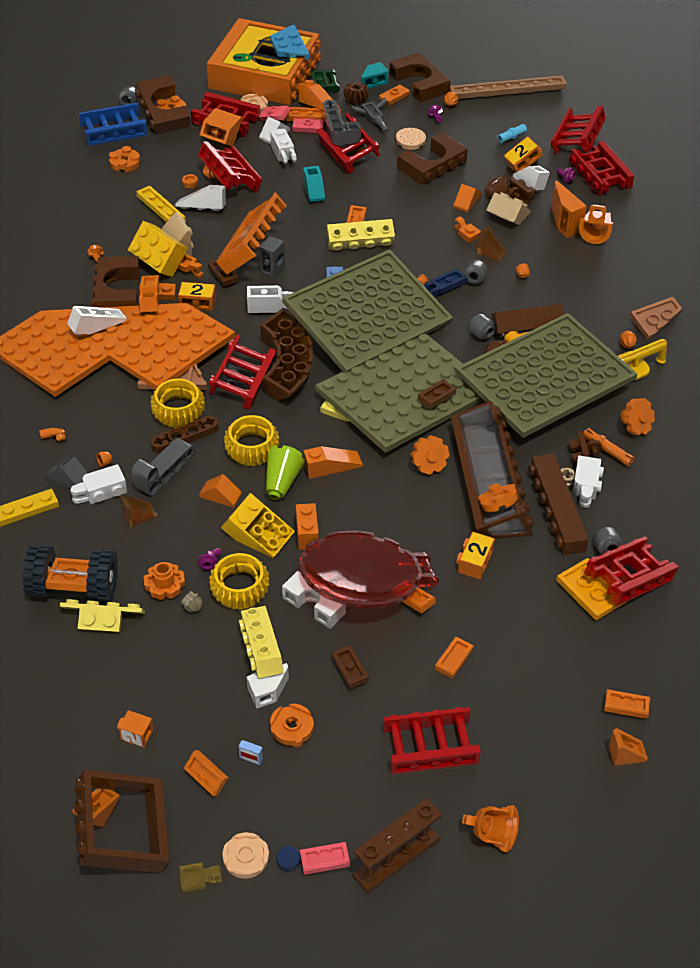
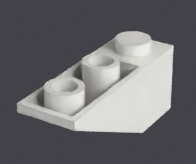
[175,185,226,211]

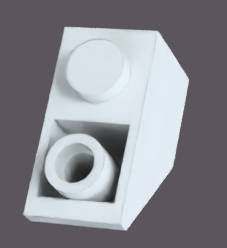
[513,166,550,191]
[247,663,289,709]

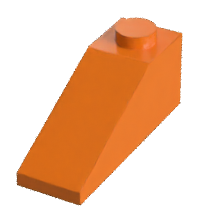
[299,80,339,111]
[303,446,363,479]

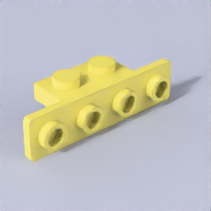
[60,599,145,632]

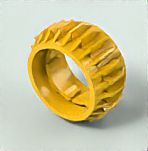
[150,379,205,428]
[224,415,279,466]
[209,553,269,609]

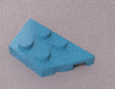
[270,25,310,60]

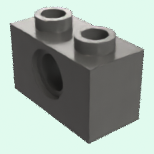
[259,236,285,278]

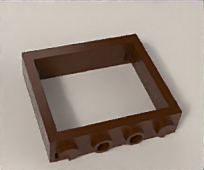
[74,770,169,873]

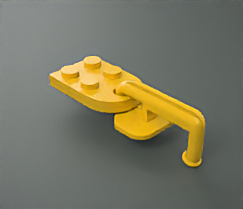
[618,339,667,380]

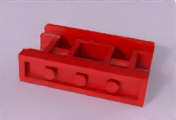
[191,92,261,137]
[198,141,262,192]
[569,141,635,196]
[584,537,679,606]

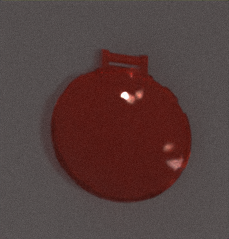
[299,530,439,608]

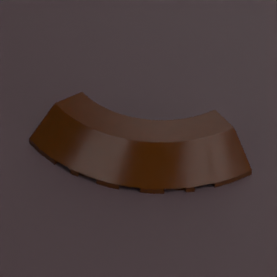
[260,308,313,401]

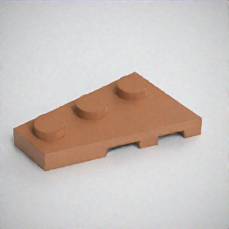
[629,297,682,341]

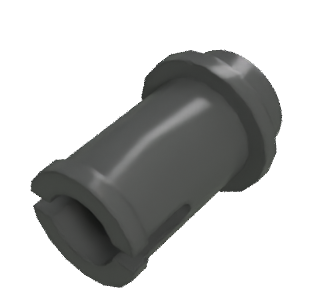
[226,364,239,387]

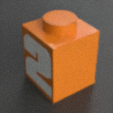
[117,710,154,748]

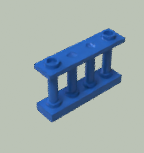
[79,102,147,146]

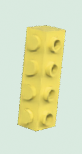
[327,219,395,251]
[239,606,284,679]

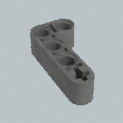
[323,99,361,145]
[132,438,195,496]

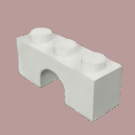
[282,571,346,629]

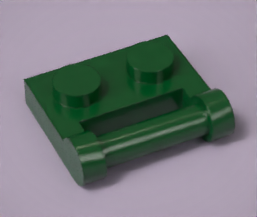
[310,69,340,93]

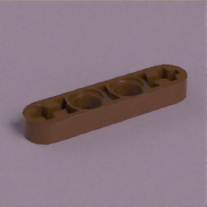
[151,416,219,453]

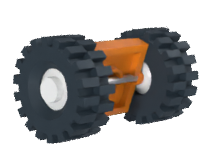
[22,544,118,602]

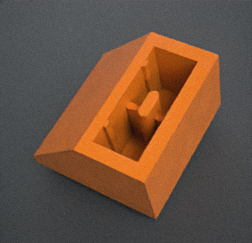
[200,108,243,146]

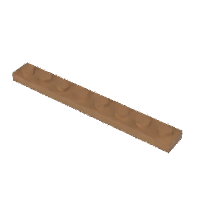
[450,75,567,100]

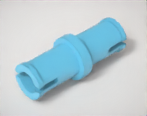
[497,124,527,144]

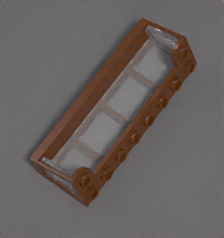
[451,401,534,539]

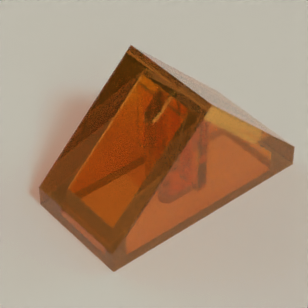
[477,226,507,261]
[120,494,158,528]

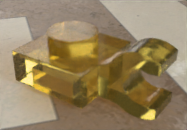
[179,862,222,892]

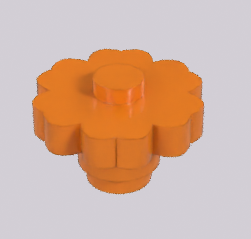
[620,398,655,435]
[411,435,450,474]
[144,562,185,600]

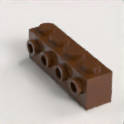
[491,304,564,337]

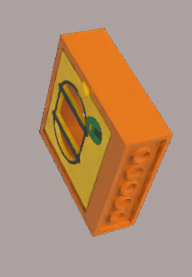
[207,18,321,105]

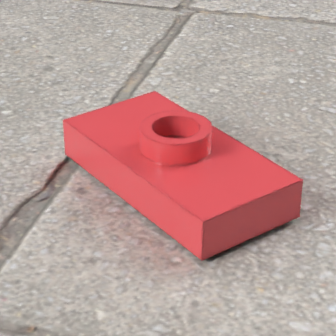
[259,106,290,121]
[293,118,324,133]
[300,842,350,875]

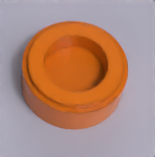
[182,174,198,188]

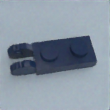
[423,268,467,298]

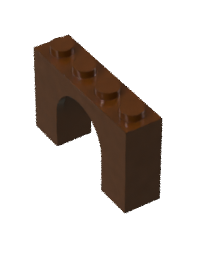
[389,52,451,103]
[135,75,190,135]
[397,132,468,185]
[92,256,140,308]

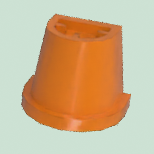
[579,205,613,244]

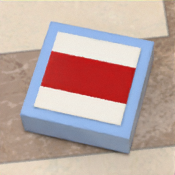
[238,740,263,765]

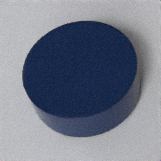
[277,846,300,871]

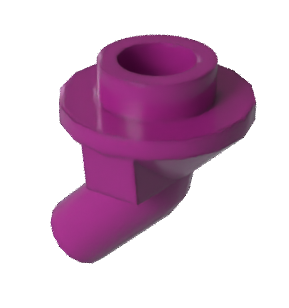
[428,105,442,123]
[557,168,576,183]
[198,548,221,570]

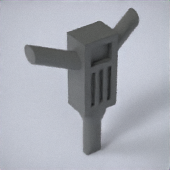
[350,97,389,132]

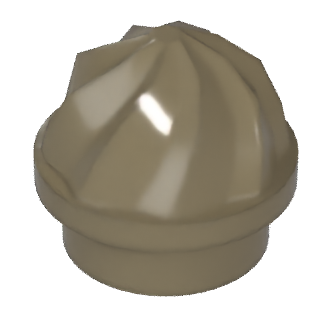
[181,591,202,613]

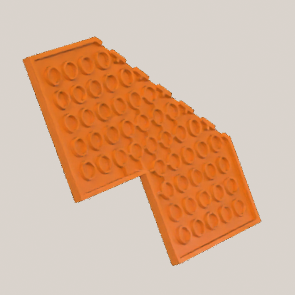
[0,303,236,397]

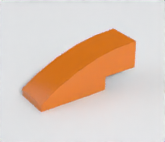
[139,275,159,312]

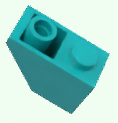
[303,166,325,202]

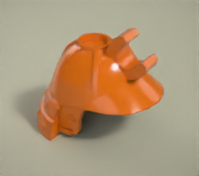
[461,805,519,852]

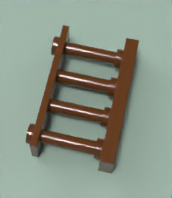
[353,798,443,895]

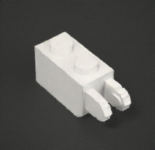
[270,129,297,164]
[247,285,294,313]
[573,455,604,508]
[70,464,127,504]

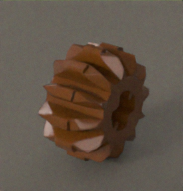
[344,82,369,105]

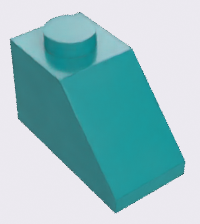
[361,62,389,89]

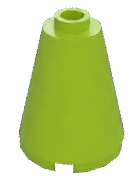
[265,445,305,500]

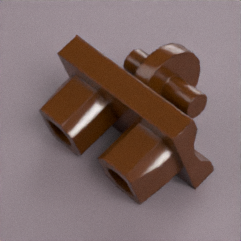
[507,177,536,205]
[569,430,602,466]

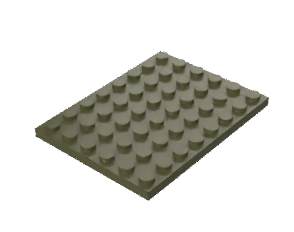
[282,249,453,373]
[456,313,637,438]
[315,334,484,453]

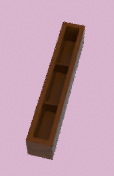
[528,453,589,555]

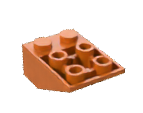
[551,180,587,238]

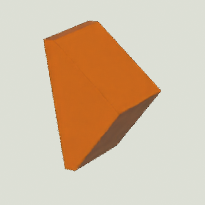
[453,184,482,212]
[199,474,242,508]
[609,728,648,766]
[72,788,120,827]

